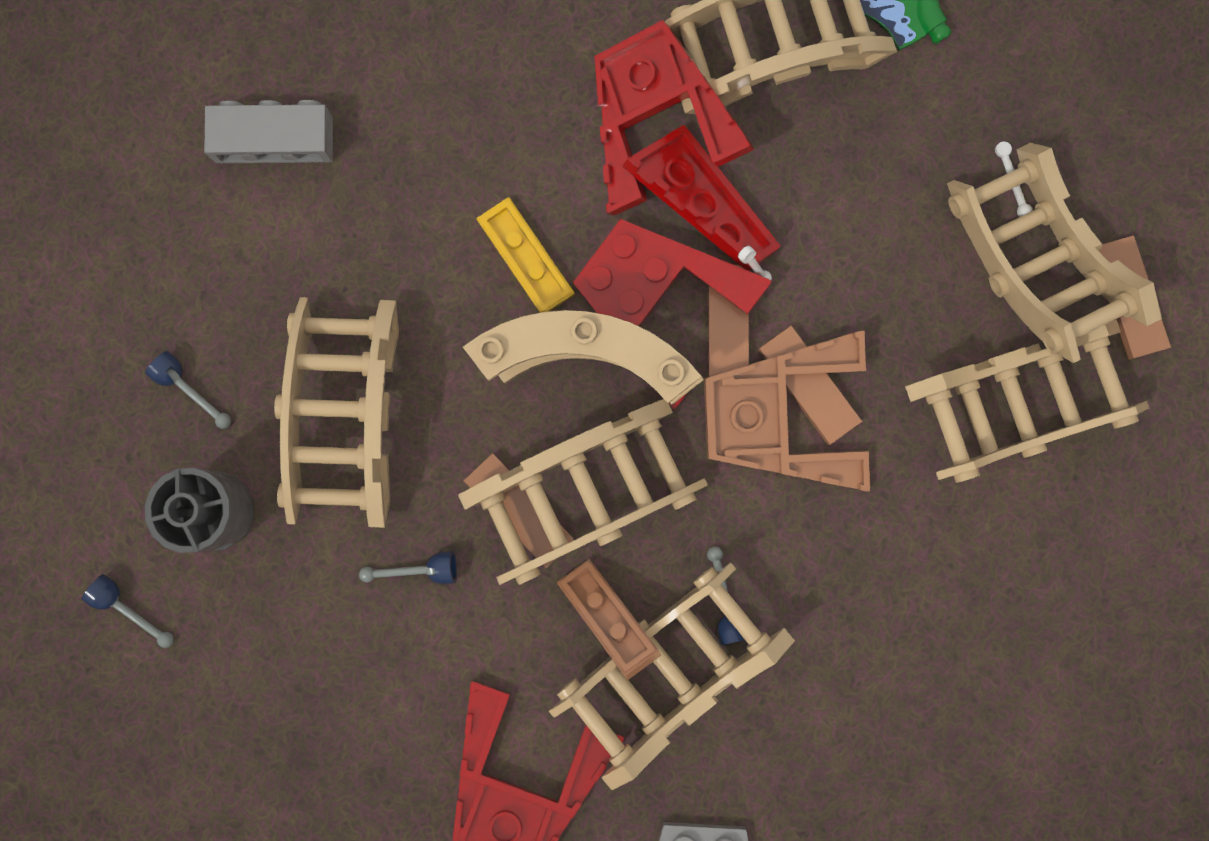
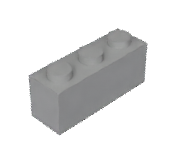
[204,100,333,163]

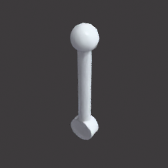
[995,141,1033,217]
[738,246,772,280]

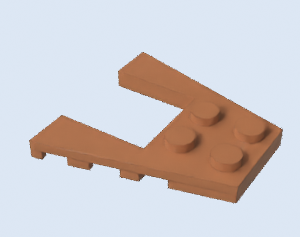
[704,331,870,491]

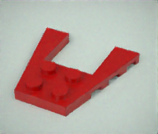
[594,20,754,216]
[573,219,772,410]
[453,680,625,841]

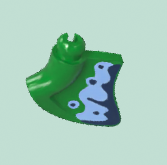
[860,0,951,51]

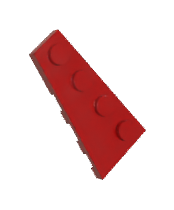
[622,125,781,271]

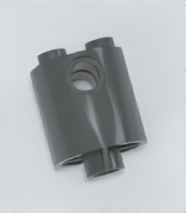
[145,468,254,553]

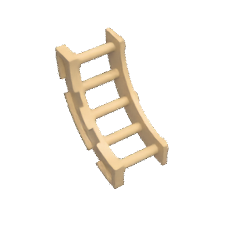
[665,0,897,114]
[947,143,1162,363]
[274,297,399,528]
[463,310,704,405]
[905,319,1149,483]
[458,399,708,585]
[549,563,795,790]

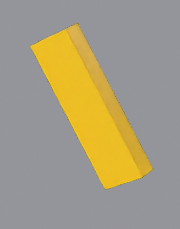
[476,197,575,313]

